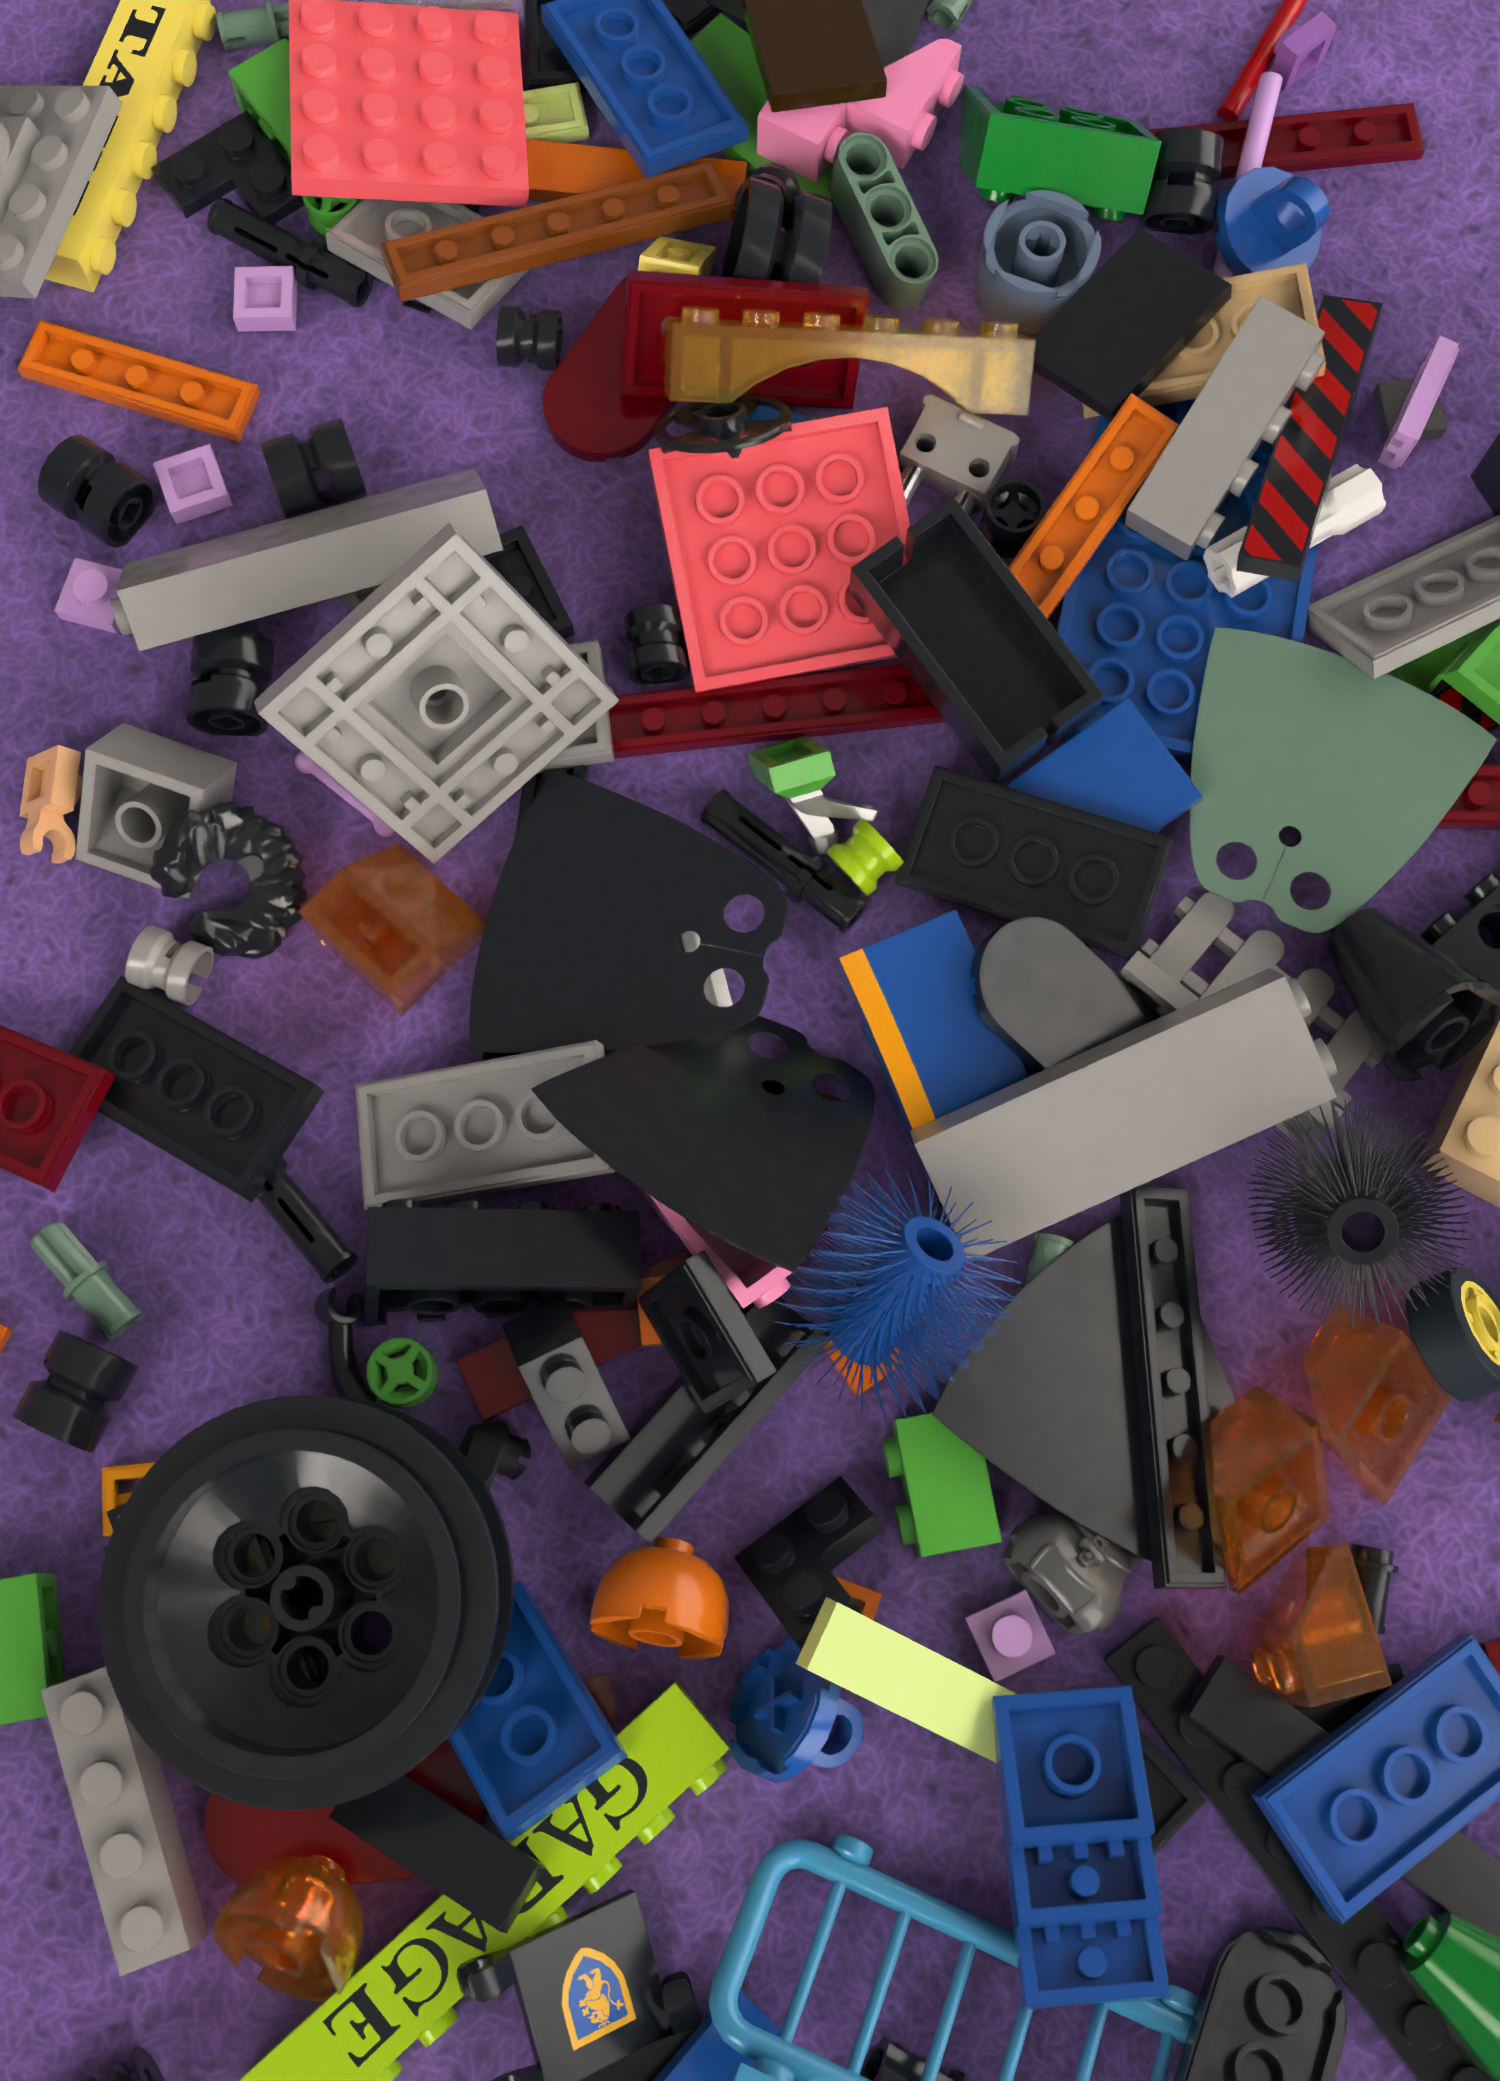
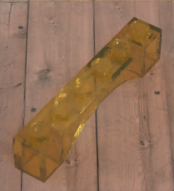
[664,306,1036,415]

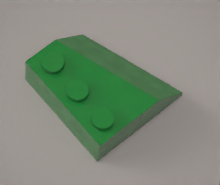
[959,84,1162,221]

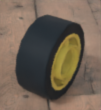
[1405,1267,1500,1402]

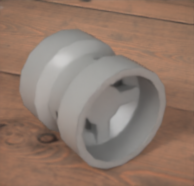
[125,925,214,1006]

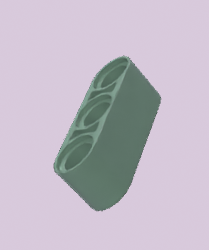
[828,132,939,310]

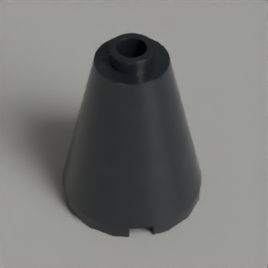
[1327,908,1500,1082]

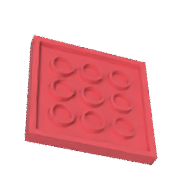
[289,0,529,207]
[648,407,910,693]

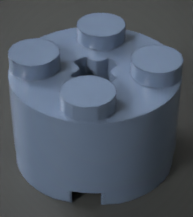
[975,190,1101,334]

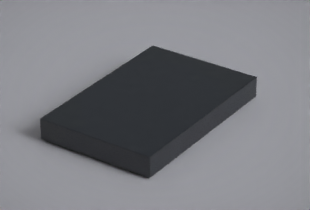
[1021,228,1232,422]

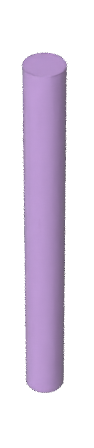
[1212,72,1283,278]

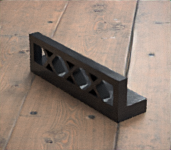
[584,1297,831,1544]

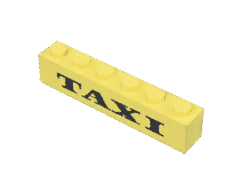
[45,0,217,293]

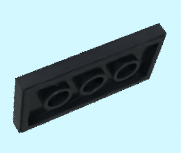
[894,765,1175,960]
[68,976,324,1203]

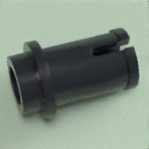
[1340,1544,1399,1634]

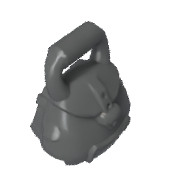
[1004,1511,1144,1636]

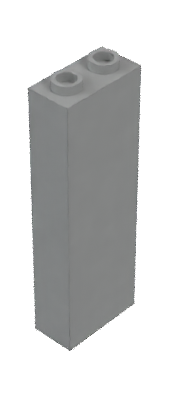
[111,468,503,651]
[910,968,1337,1258]

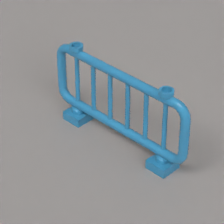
[709,1834,1199,2081]

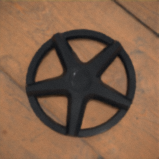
[655,395,792,459]

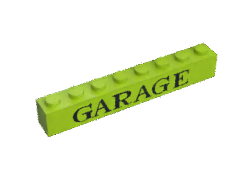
[238,1680,730,2081]

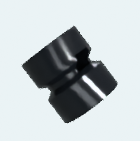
[1139,128,1225,235]
[260,418,367,519]
[38,435,157,548]
[186,626,274,736]
[12,1329,139,1453]

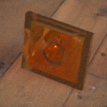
[1303,1305,1452,1505]
[1210,1385,1330,1596]

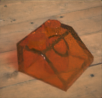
[1251,1542,1393,1708]

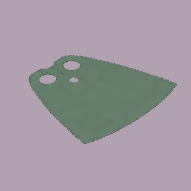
[1190,627,1497,934]

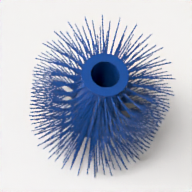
[773,1167,1022,1419]

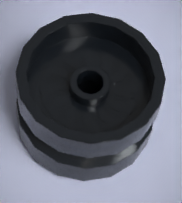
[721,177,832,284]

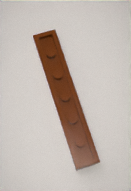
[381,161,733,302]

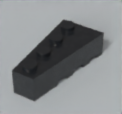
[364,1199,641,1326]

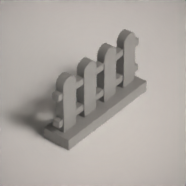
[1118,892,1382,1149]

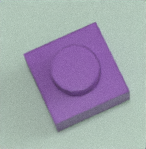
[1271,11,1337,91]

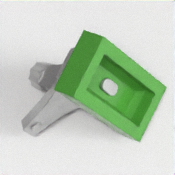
[747,735,878,854]

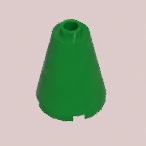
[1403,1911,1500,2081]

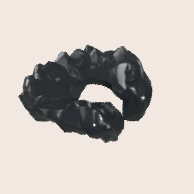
[150,801,307,959]

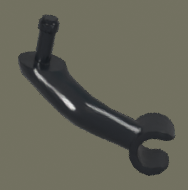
[314,1287,376,1402]

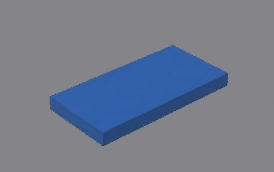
[541,0,748,179]
[1252,1633,1500,1924]

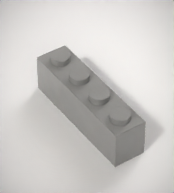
[1125,295,1326,561]
[41,1666,208,1976]

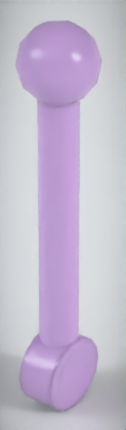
[294,751,396,837]

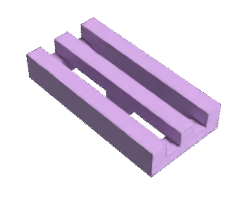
[1377,335,1460,470]

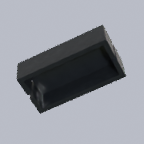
[850,496,1105,784]

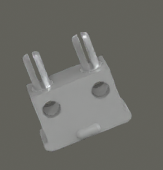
[899,395,1020,516]

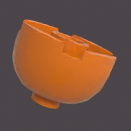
[589,1537,729,1660]

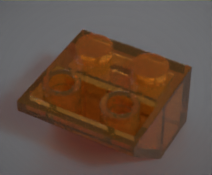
[298,844,486,1016]

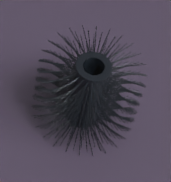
[1247,1097,1471,1329]

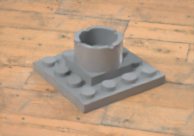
[0,85,122,299]
[254,522,619,864]

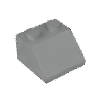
[75,723,237,899]

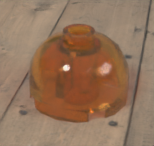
[212,1855,364,2002]

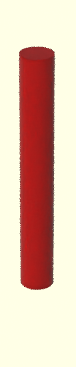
[1217,0,1308,122]

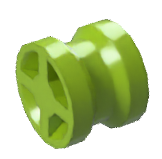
[825,818,904,897]

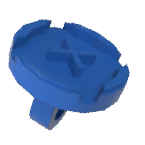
[1215,167,1330,275]
[729,1636,864,1783]

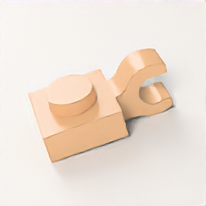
[19,745,82,863]

